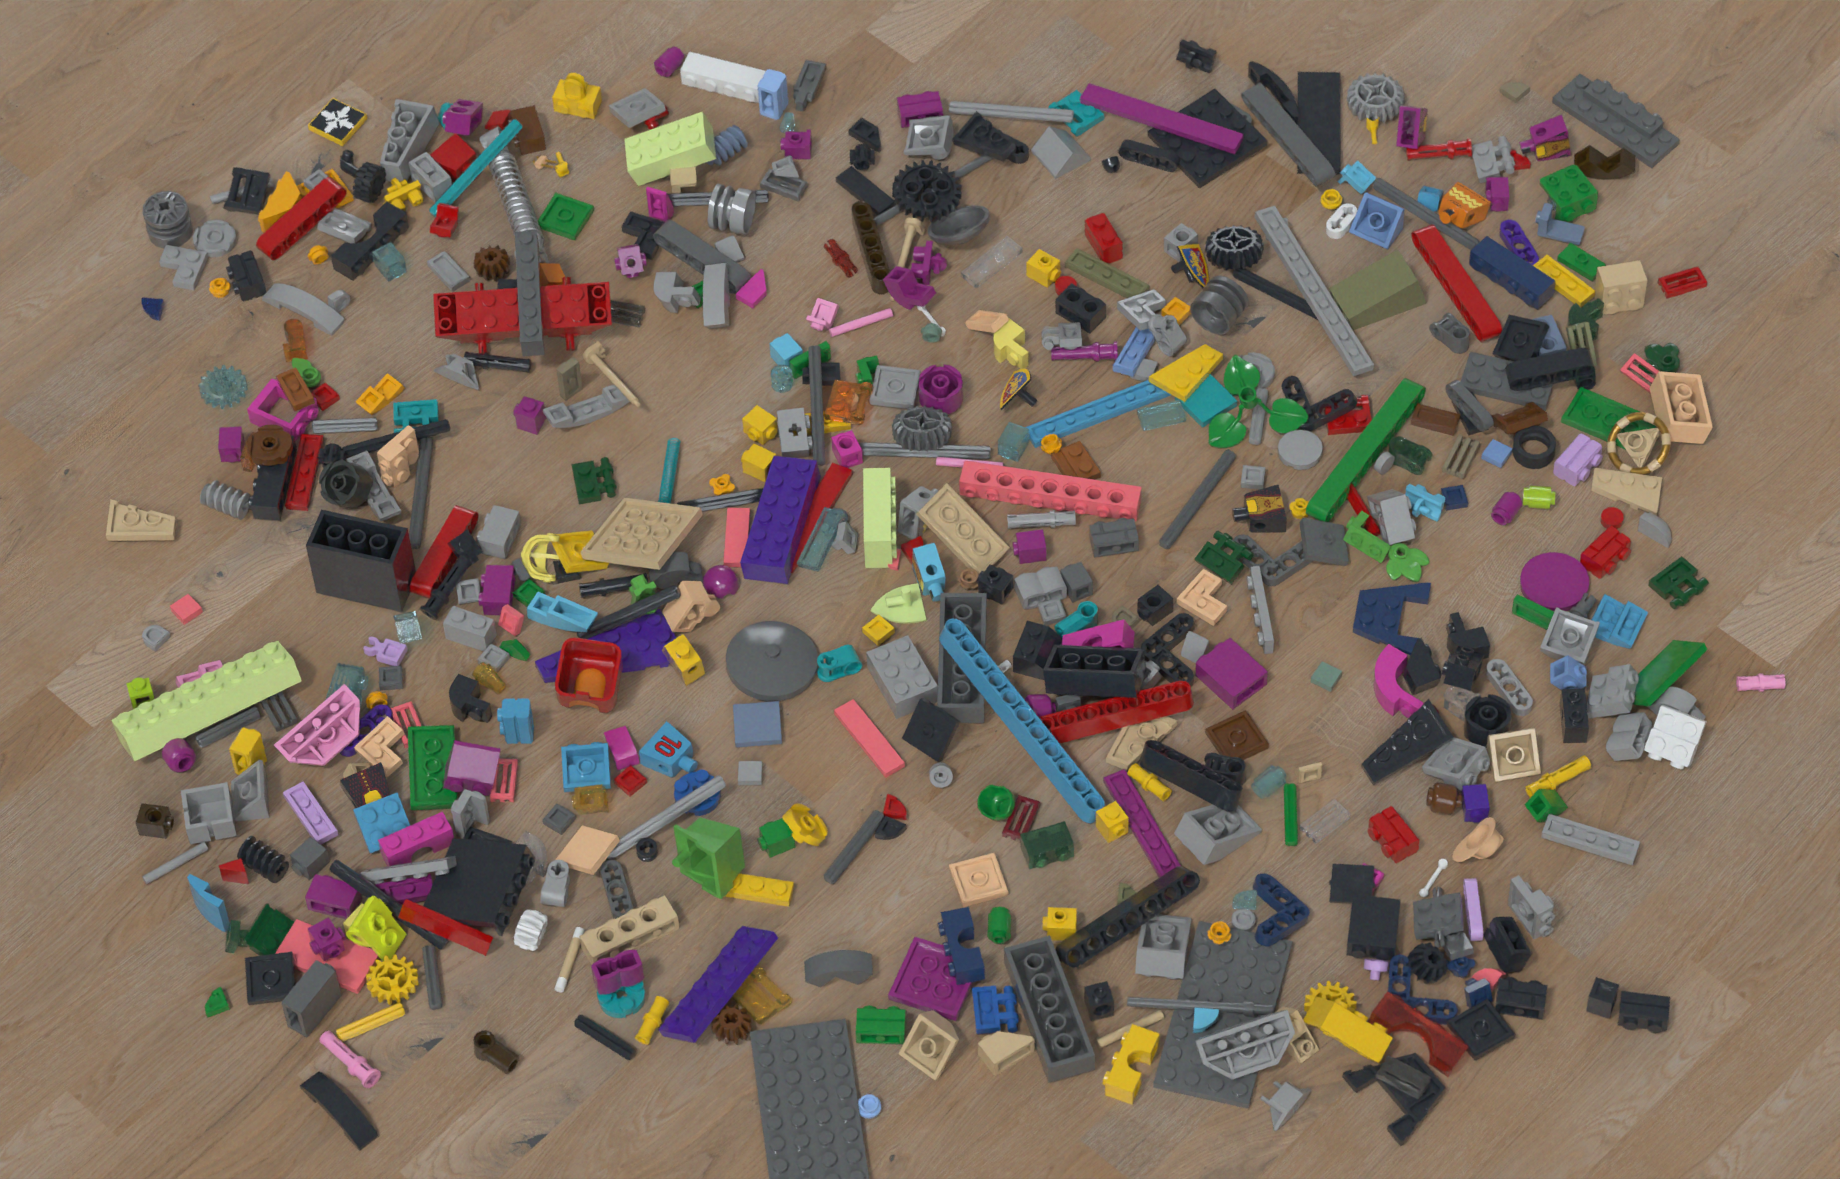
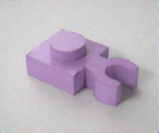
[363,637,407,666]

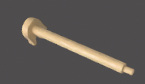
[890,217,925,301]
[583,341,640,407]

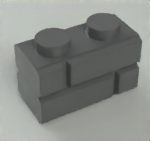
[1089,518,1139,558]

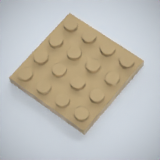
[581,498,703,570]

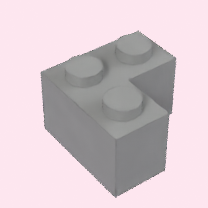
[1367,489,1416,545]

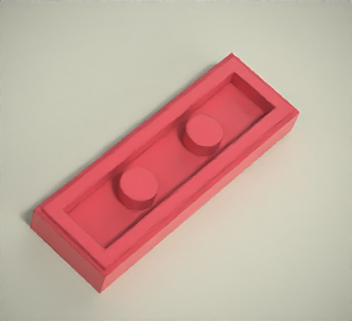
[724,508,750,567]

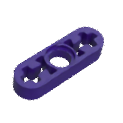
[1499,220,1539,265]
[339,704,393,757]

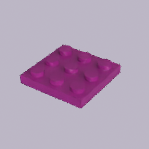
[888,936,973,1021]

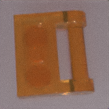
[825,380,874,425]

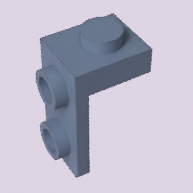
[1535,203,1585,245]

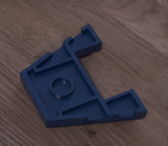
[1353,582,1431,655]

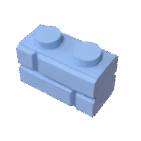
[757,69,788,120]

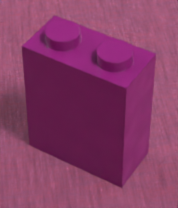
[1195,638,1268,710]

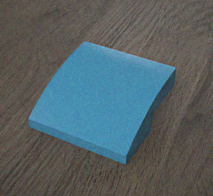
[1591,594,1648,648]
[187,874,230,932]

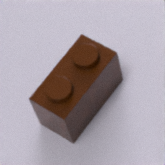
[508,105,546,155]

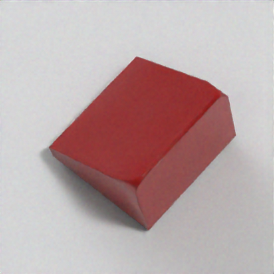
[485,109,511,131]
[219,858,249,884]

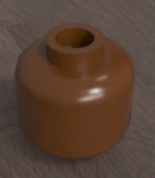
[1426,782,1462,815]

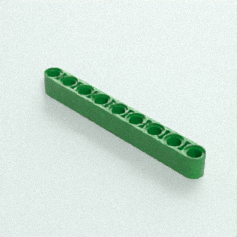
[1306,378,1426,522]

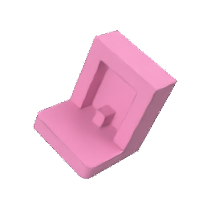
[806,298,839,331]

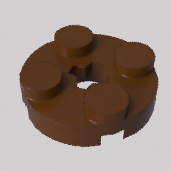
[247,424,293,466]

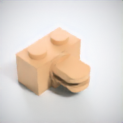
[662,581,720,632]

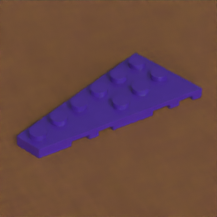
[535,609,676,683]

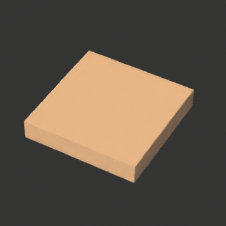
[556,825,620,875]
[949,853,1008,907]

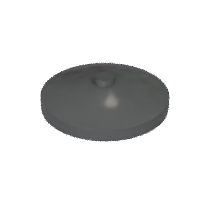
[726,621,818,701]

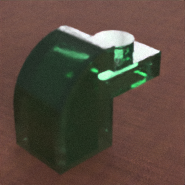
[1567,298,1604,347]

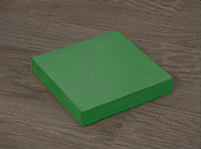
[537,193,594,241]

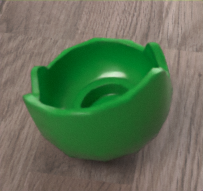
[977,784,1015,821]

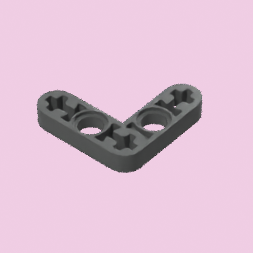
[1234,535,1313,586]

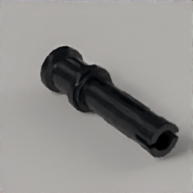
[419,555,472,620]

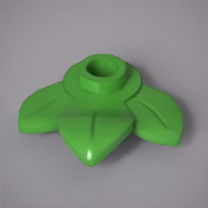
[292,358,321,387]
[1386,543,1430,582]

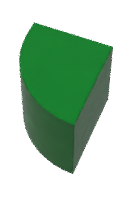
[1524,789,1568,822]

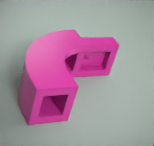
[1374,644,1423,718]

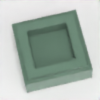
[1311,662,1342,692]

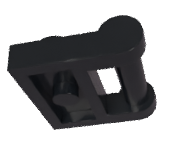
[223,167,270,215]

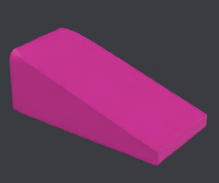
[646,186,674,222]
[603,726,639,771]

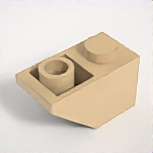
[1276,1007,1319,1063]

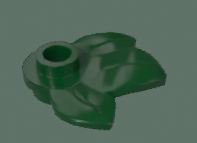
[1638,343,1680,374]

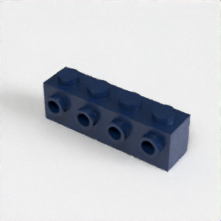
[1469,236,1556,310]

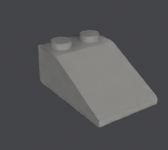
[1174,805,1262,865]
[1135,914,1191,979]

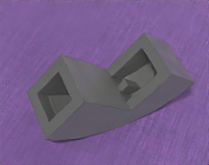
[804,950,873,987]

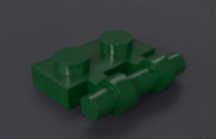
[572,457,617,505]
[1194,530,1254,585]
[1648,556,1709,609]

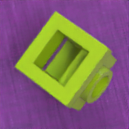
[126,677,155,709]

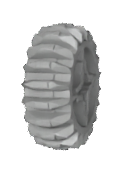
[1347,72,1405,123]

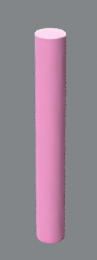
[829,308,893,337]
[936,457,1004,468]

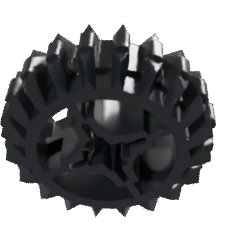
[1205,225,1264,271]

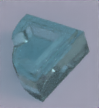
[779,112,795,133]
[1232,890,1257,910]

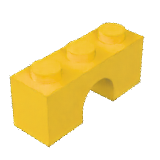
[1102,1024,1160,1105]

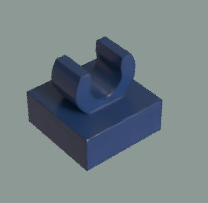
[1464,978,1493,1008]

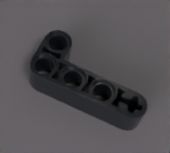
[1505,348,1596,391]

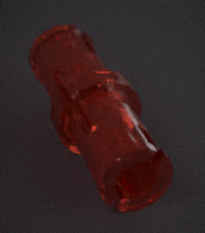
[824,239,858,278]

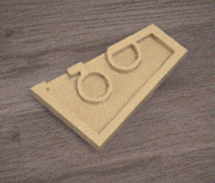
[106,499,177,541]
[1106,716,1177,771]

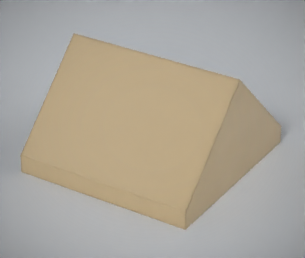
[1486,728,1541,782]

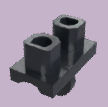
[1176,39,1217,73]

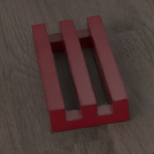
[1002,795,1041,843]

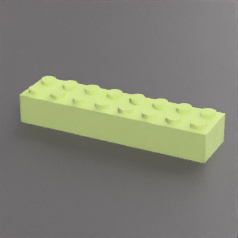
[111,641,302,761]

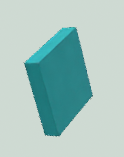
[1175,374,1237,428]

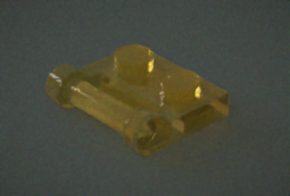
[732,967,793,1025]

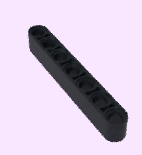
[1055,866,1200,967]

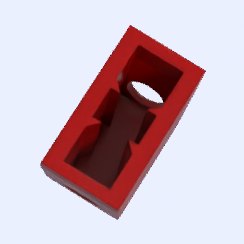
[430,133,480,182]

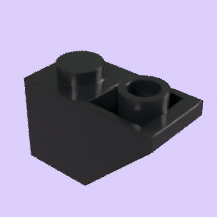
[1403,638,1442,696]

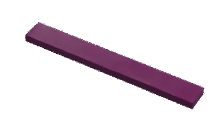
[1080,83,1244,154]

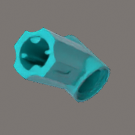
[1054,601,1098,638]

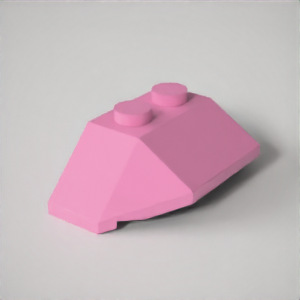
[274,684,360,766]

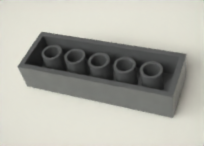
[937,593,987,723]
[1004,935,1095,1083]

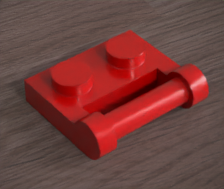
[1323,394,1372,435]

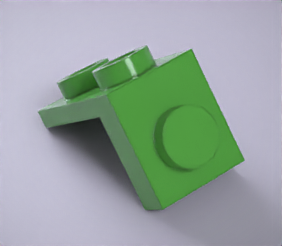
[1343,511,1391,563]

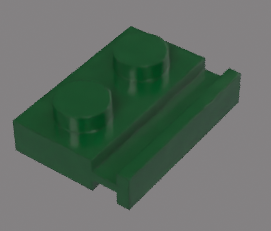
[241,903,295,956]

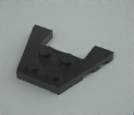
[1343,1053,1446,1146]

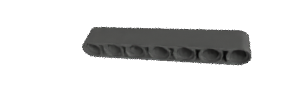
[1241,83,1336,187]

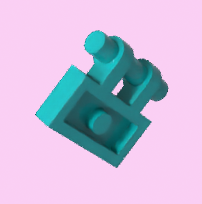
[393,399,439,433]

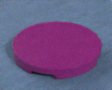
[1520,552,1589,611]

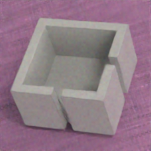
[181,782,237,844]

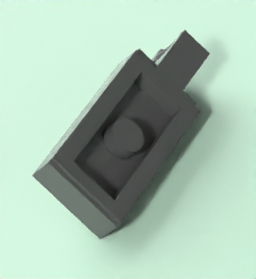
[793,60,826,112]

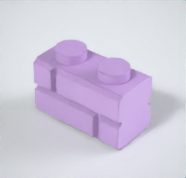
[1553,433,1603,486]

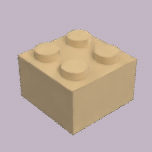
[1594,260,1647,315]

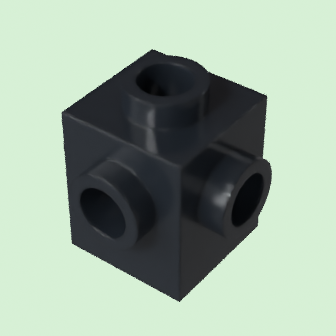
[977,564,1014,604]

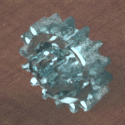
[199,365,248,409]

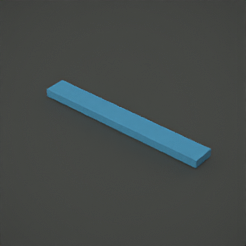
[1025,380,1171,448]

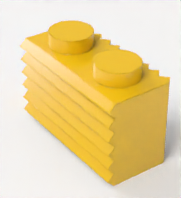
[229,727,267,775]

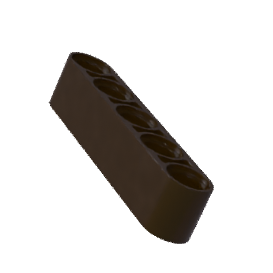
[851,201,890,295]

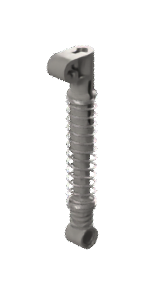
[480,126,549,263]

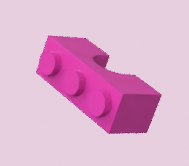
[1062,619,1135,648]
[378,811,454,866]

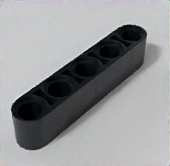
[1140,740,1243,811]

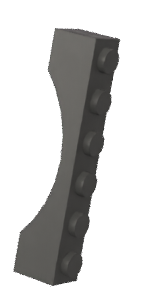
[515,230,545,357]

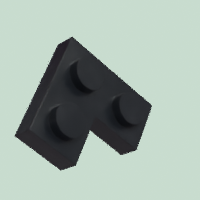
[621,211,665,260]

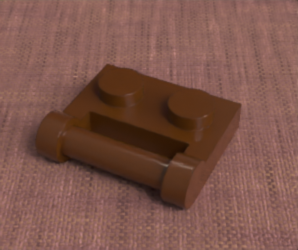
[1491,402,1548,434]

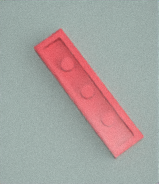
[834,699,905,778]

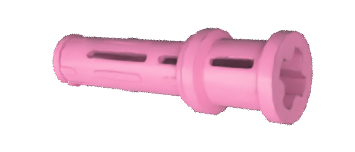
[319,1030,381,1088]

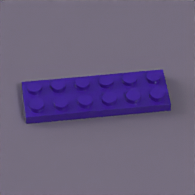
[658,926,778,1043]

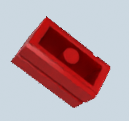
[1085,213,1123,264]
[1580,526,1631,579]
[1367,806,1420,864]

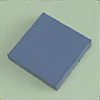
[733,701,782,747]

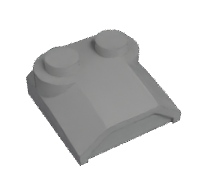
[904,115,954,160]
[1540,607,1600,665]

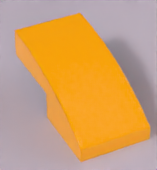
[355,373,405,415]

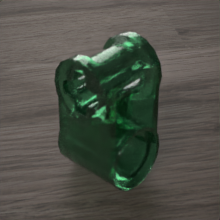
[1388,436,1433,475]

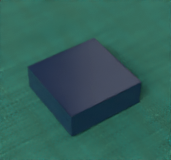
[1440,485,1468,511]

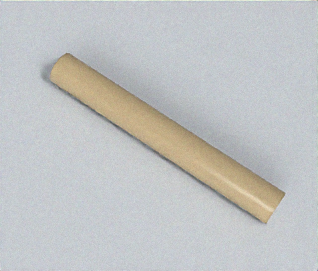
[1096,1010,1164,1049]

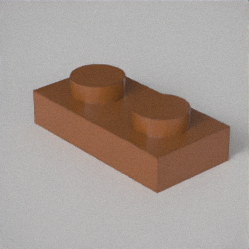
[276,367,315,412]

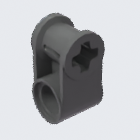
[1429,313,1470,354]

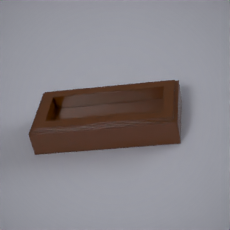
[1411,403,1460,436]

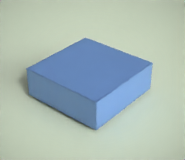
[1481,439,1512,468]

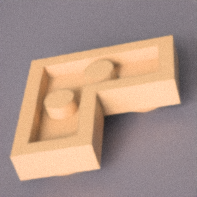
[1176,569,1227,626]
[354,716,405,779]

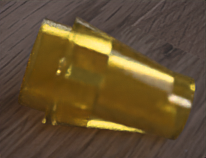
[472,662,506,695]

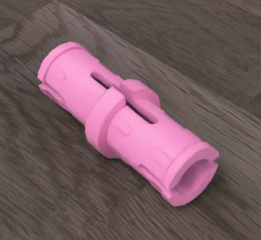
[1736,673,1785,692]

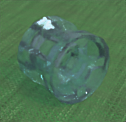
[770,365,793,393]

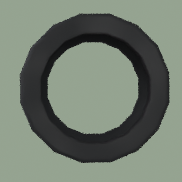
[1512,426,1556,469]

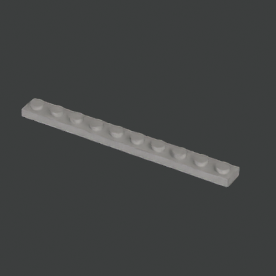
[1255,206,1374,376]

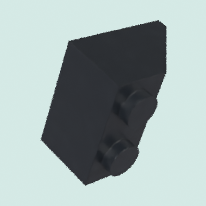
[1013,620,1063,680]

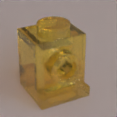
[572,784,609,815]

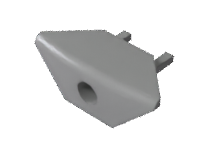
[433,354,479,390]
[1260,1081,1312,1131]

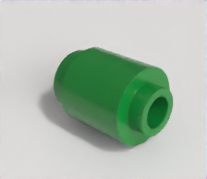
[987,907,1012,944]

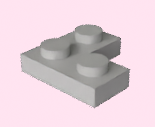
[159,245,208,290]
[1117,290,1166,331]

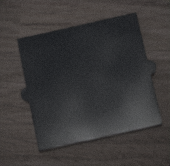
[1329,864,1375,904]

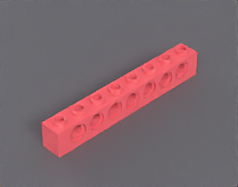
[959,460,1142,522]

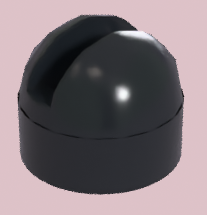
[1101,156,1120,173]

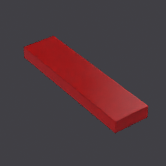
[285,434,324,511]
[398,899,493,956]

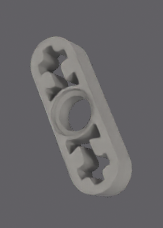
[1486,659,1533,716]

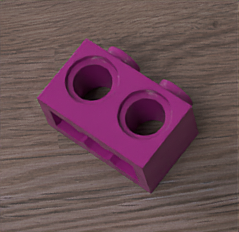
[443,99,483,136]

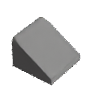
[772,156,799,178]
[715,235,744,263]
[456,578,480,604]
[1181,631,1209,663]

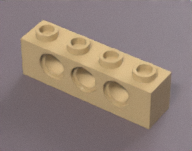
[580,895,679,965]

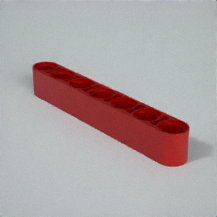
[1411,224,1502,342]
[1039,681,1194,744]

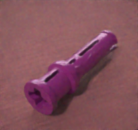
[1051,341,1118,362]

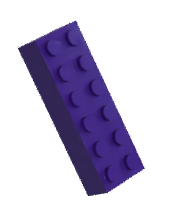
[740,456,821,584]

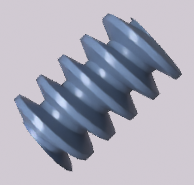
[706,125,748,166]

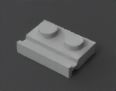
[318,208,371,243]

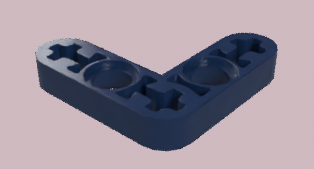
[1252,873,1310,946]
[1386,954,1458,1025]

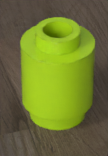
[1523,485,1556,509]

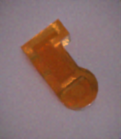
[283,319,308,363]

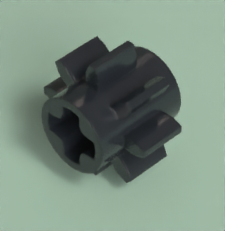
[849,144,875,170]
[318,443,346,468]

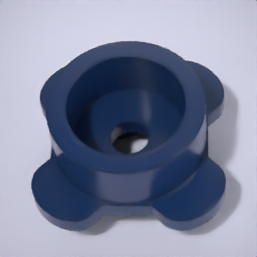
[1447,957,1475,978]

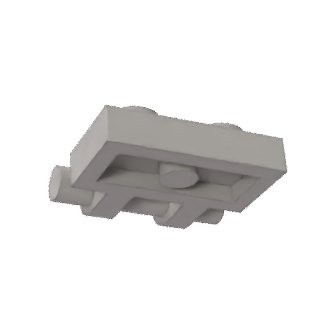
[1472,136,1515,183]
[1041,322,1082,350]

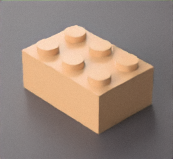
[1650,371,1713,444]

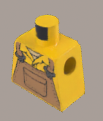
[662,634,705,686]

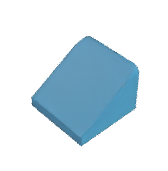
[1417,186,1444,211]

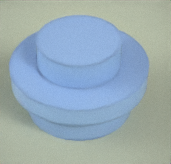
[858,1094,881,1118]

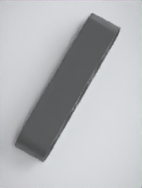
[653,220,750,294]

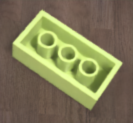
[625,112,716,186]
[863,468,897,568]

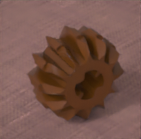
[473,245,511,282]
[711,1003,752,1045]

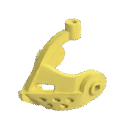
[520,533,560,582]

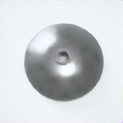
[927,205,990,244]

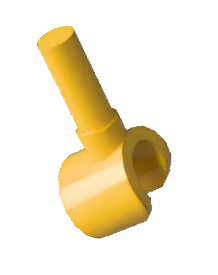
[1366,116,1379,145]
[555,152,569,177]

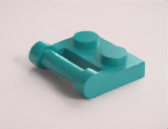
[1048,90,1104,136]

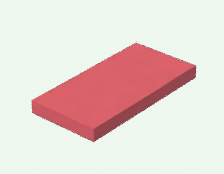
[275,919,380,994]

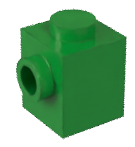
[757,818,795,858]

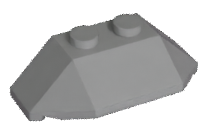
[1195,1010,1295,1079]

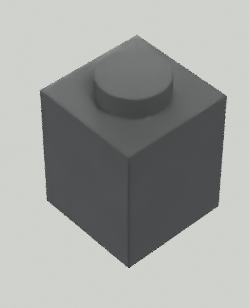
[1060,562,1093,603]
[290,837,330,880]

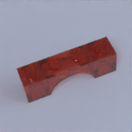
[1368,991,1469,1077]

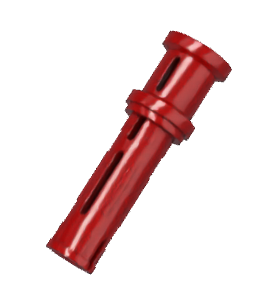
[1406,138,1472,160]

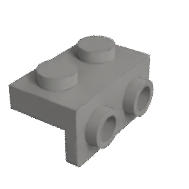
[451,789,490,838]

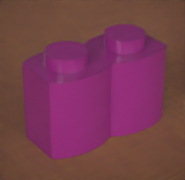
[591,950,644,994]

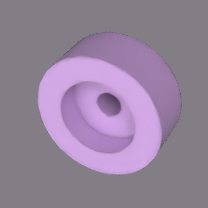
[1364,959,1389,980]

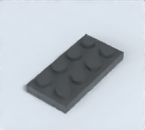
[1460,352,1554,411]

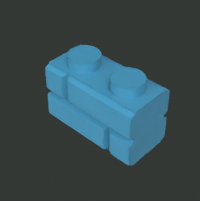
[497,698,534,744]

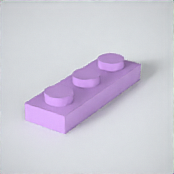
[283,782,338,845]

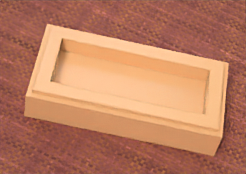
[965,310,1009,333]

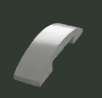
[262,283,345,336]
[543,385,630,428]
[347,451,401,521]

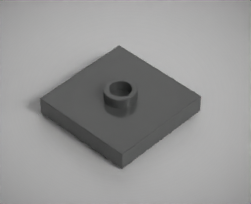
[1299,518,1349,566]

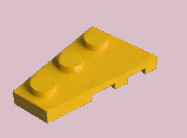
[1148,344,1223,402]

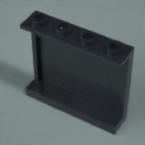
[423,838,535,936]

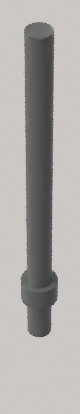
[1127,997,1273,1016]

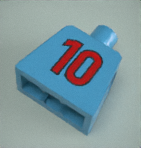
[639,721,698,778]

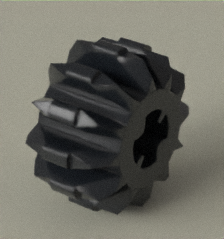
[1407,942,1449,985]

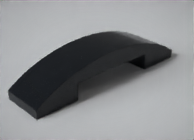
[1248,61,1298,124]
[300,1071,379,1151]

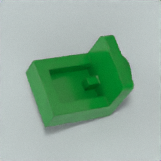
[855,355,879,394]

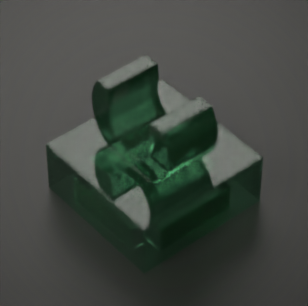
[225,920,248,953]

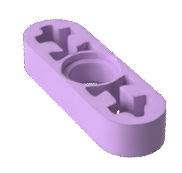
[1463,878,1483,941]

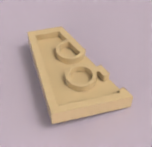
[1591,468,1662,516]

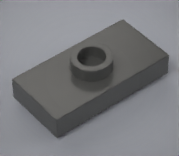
[1443,931,1474,960]

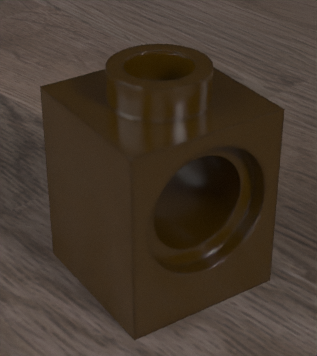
[135,803,174,839]

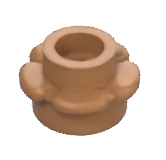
[958,568,978,589]

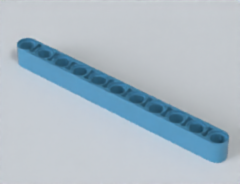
[939,618,1105,823]

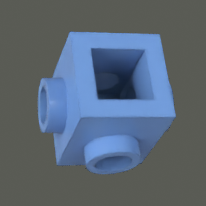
[1550,655,1587,690]

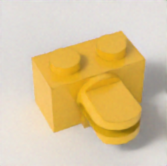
[552,73,602,119]

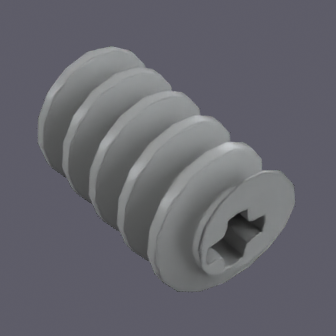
[200,480,250,520]

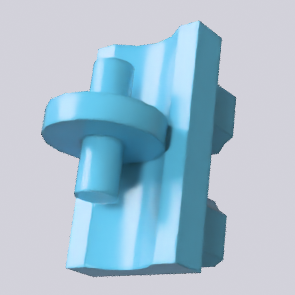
[1405,484,1446,522]

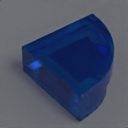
[141,298,164,321]

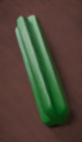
[1284,783,1298,846]

